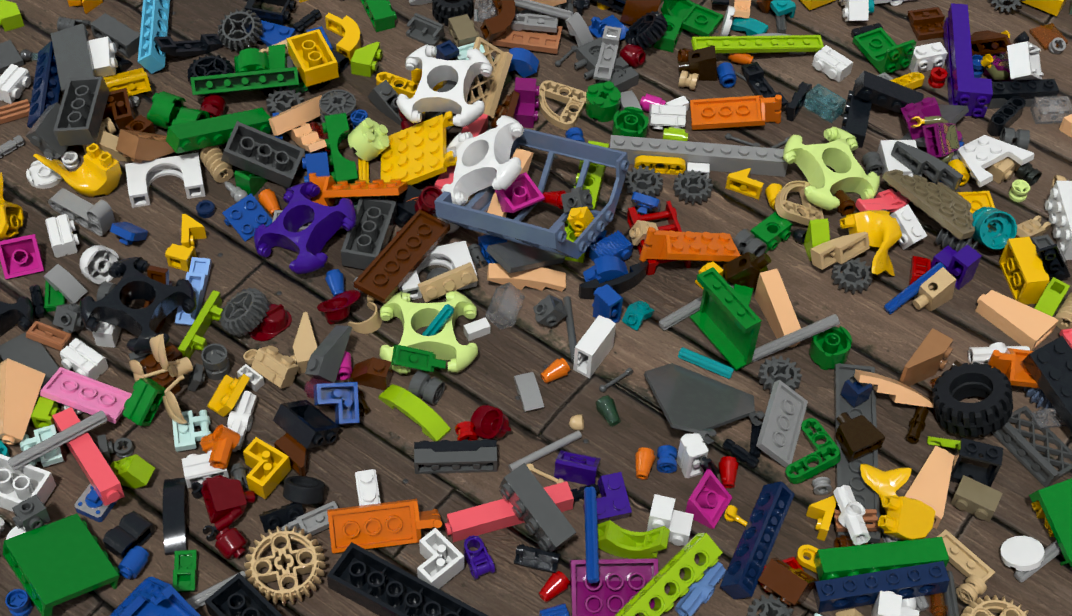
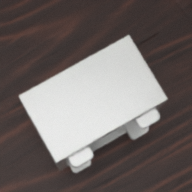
[1007,41,1044,81]

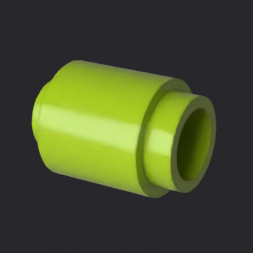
[663,127,689,141]

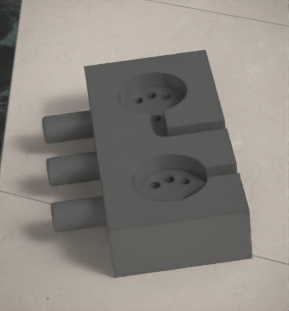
[574,37,639,92]

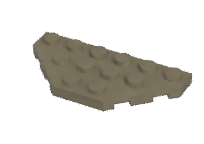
[882,169,975,240]

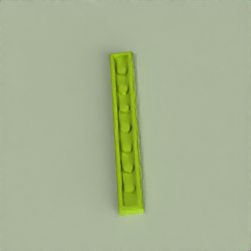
[691,35,824,53]

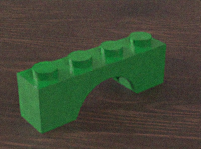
[322,113,358,184]

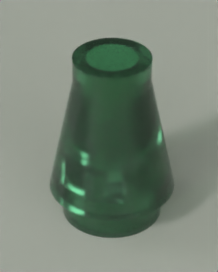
[595,395,621,427]

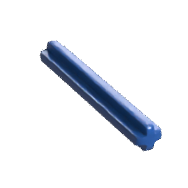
[884,262,946,314]

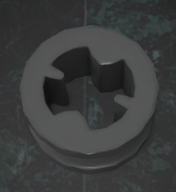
[113,438,134,459]

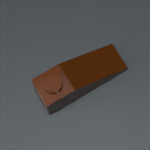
[971,30,1011,56]

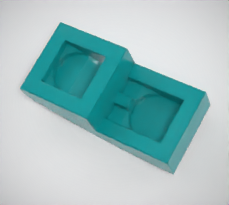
[731,17,769,36]

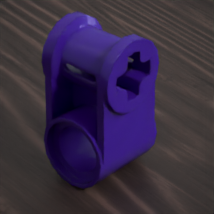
[464,535,495,580]

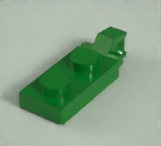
[391,345,446,373]

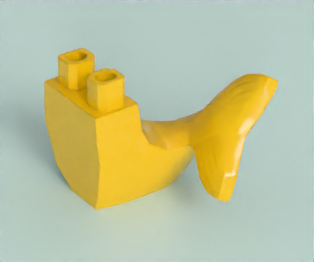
[33,143,122,197]
[0,172,24,241]
[839,210,902,276]
[860,464,936,541]

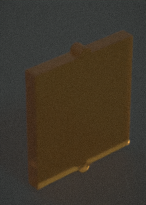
[1029,23,1068,50]

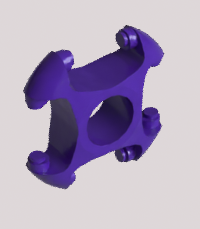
[254,182,357,275]

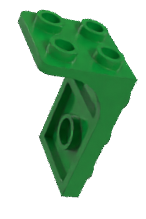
[661,0,724,37]
[852,27,916,74]

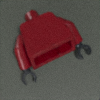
[191,475,255,541]

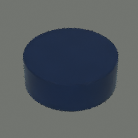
[196,200,215,218]

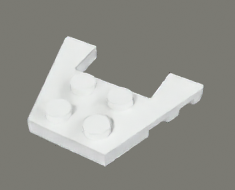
[957,135,1034,187]

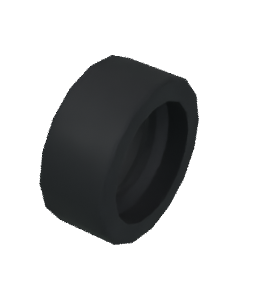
[283,476,325,504]

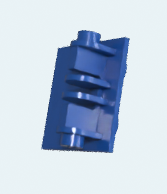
[588,15,629,41]
[222,193,272,242]

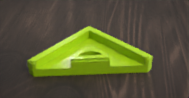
[927,436,961,448]

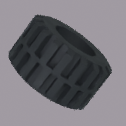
[432,0,473,26]

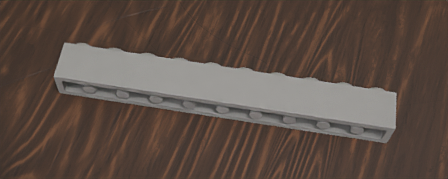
[610,135,788,177]

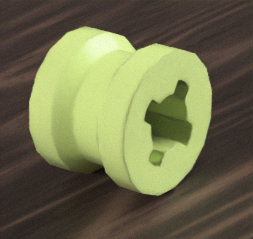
[1008,180,1030,202]

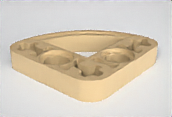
[538,80,586,130]
[775,181,824,226]

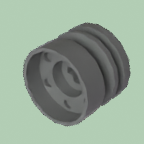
[319,89,357,134]

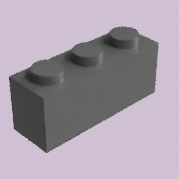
[90,13,140,58]

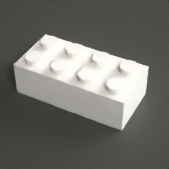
[1045,181,1072,260]
[0,454,56,512]

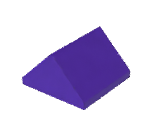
[554,450,601,485]

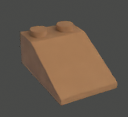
[116,129,175,163]
[899,328,953,386]

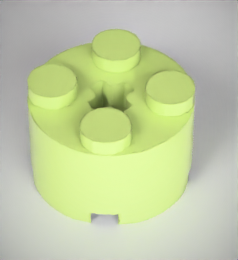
[348,118,389,161]

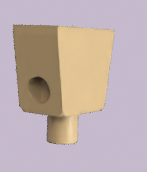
[912,267,956,311]

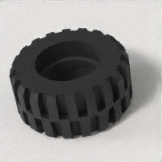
[932,362,1013,437]

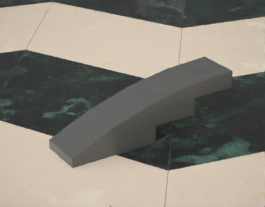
[891,141,963,191]

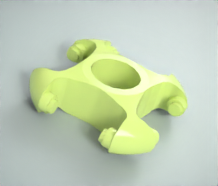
[783,127,880,211]
[379,290,478,375]

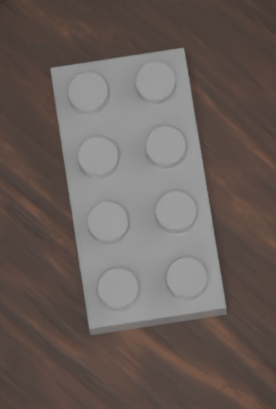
[756,380,808,468]

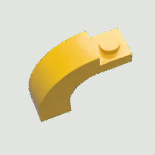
[325,13,361,64]

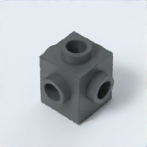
[561,187,593,213]
[533,295,567,328]
[52,303,84,333]
[12,494,51,532]

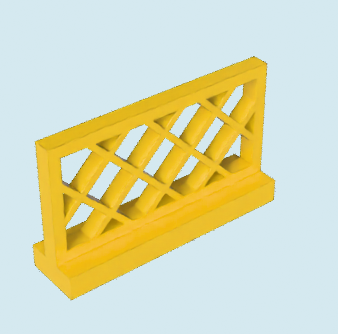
[103,68,151,96]

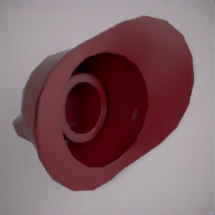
[317,290,361,324]
[248,304,292,342]
[470,405,512,439]

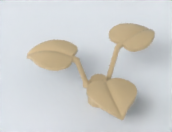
[129,334,193,424]

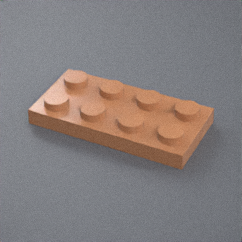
[491,26,563,54]

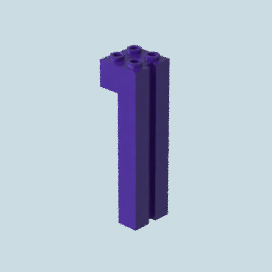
[943,3,993,118]

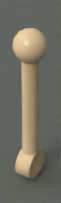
[527,463,565,484]

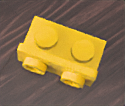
[207,374,250,417]

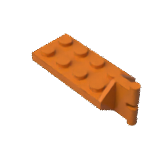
[690,94,782,130]
[309,173,408,206]
[639,227,741,262]
[988,348,1041,389]
[327,499,442,553]

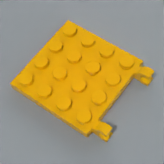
[381,111,457,186]

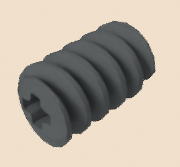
[935,228,979,252]

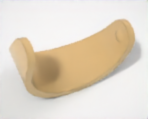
[348,302,382,334]

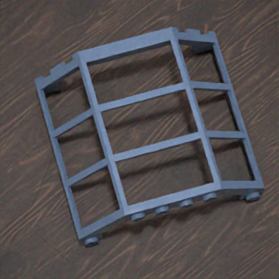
[434,128,629,259]

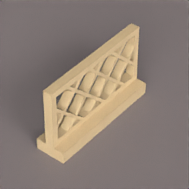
[467,37,513,119]

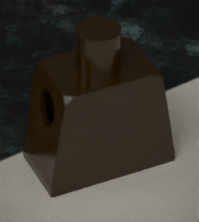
[678,46,718,81]
[723,252,771,290]
[836,412,885,463]

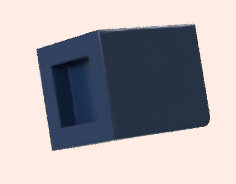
[436,40,459,60]
[841,380,873,408]

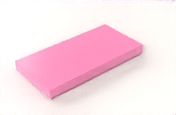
[40,367,132,424]

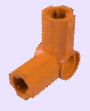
[200,424,240,469]

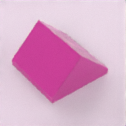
[495,172,545,213]
[0,234,44,279]
[685,469,733,529]

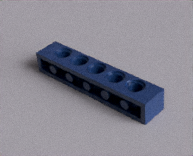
[27,41,60,128]
[720,481,795,599]
[813,561,950,613]

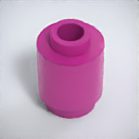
[640,94,666,112]
[336,351,352,381]

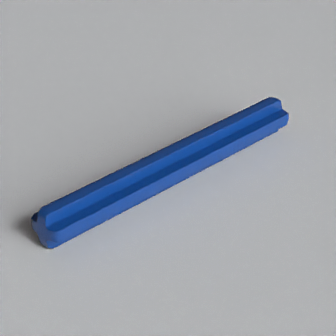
[584,486,599,584]

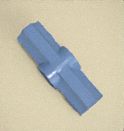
[675,562,726,616]

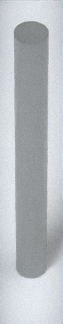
[508,430,582,472]

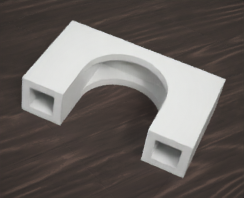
[125,153,206,208]
[399,241,477,300]

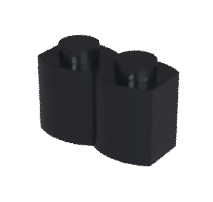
[103,511,155,560]

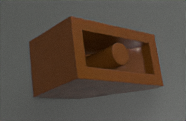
[349,357,393,391]
[274,433,308,476]

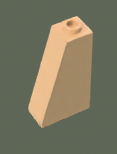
[754,269,801,348]
[975,290,1059,351]
[0,358,45,445]
[904,446,954,529]

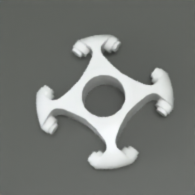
[396,44,493,128]
[441,115,524,206]

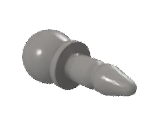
[224,181,248,203]

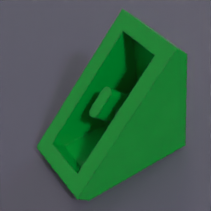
[234,170,267,196]

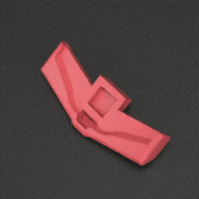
[855,188,911,212]

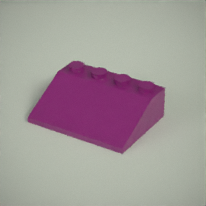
[570,558,658,616]

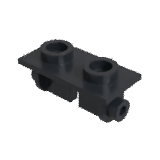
[259,502,304,533]
[514,544,561,573]

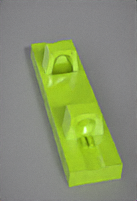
[178,290,224,360]

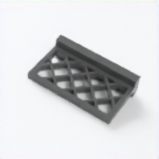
[991,405,1072,488]

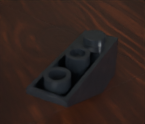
[1038,244,1071,281]

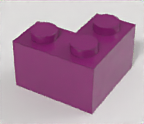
[513,77,539,128]
[901,97,942,140]

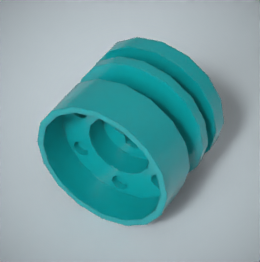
[971,207,1017,249]

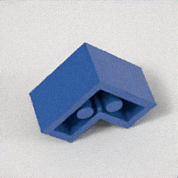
[302,151,330,182]
[313,382,360,425]

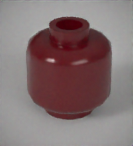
[620,44,646,68]
[215,527,247,560]

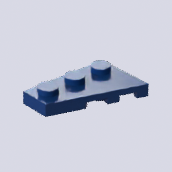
[243,20,296,47]

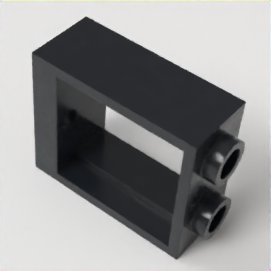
[244,0,296,26]
[273,399,340,449]
[950,438,1003,487]

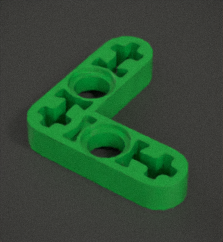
[785,418,841,484]

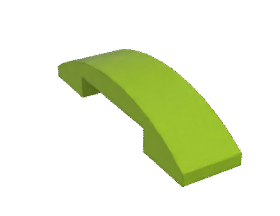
[378,384,451,441]

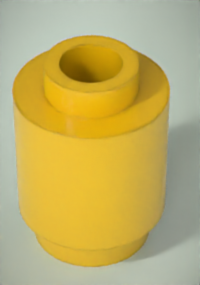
[948,159,970,186]
[765,183,787,211]

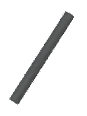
[563,296,577,363]

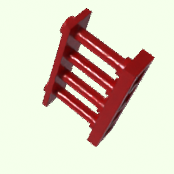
[627,201,691,276]

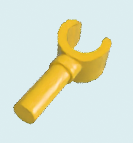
[724,505,748,527]

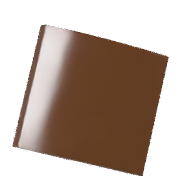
[620,0,661,25]
[907,7,945,41]

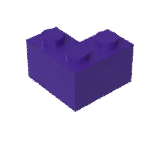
[931,245,982,290]
[583,472,632,524]

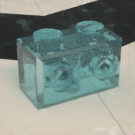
[804,84,846,123]

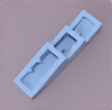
[175,257,212,326]

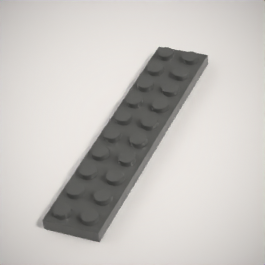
[834,363,880,543]

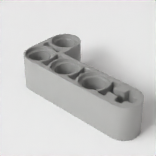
[48,188,116,236]

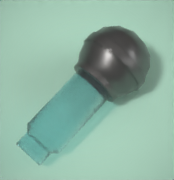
[20,49,38,61]

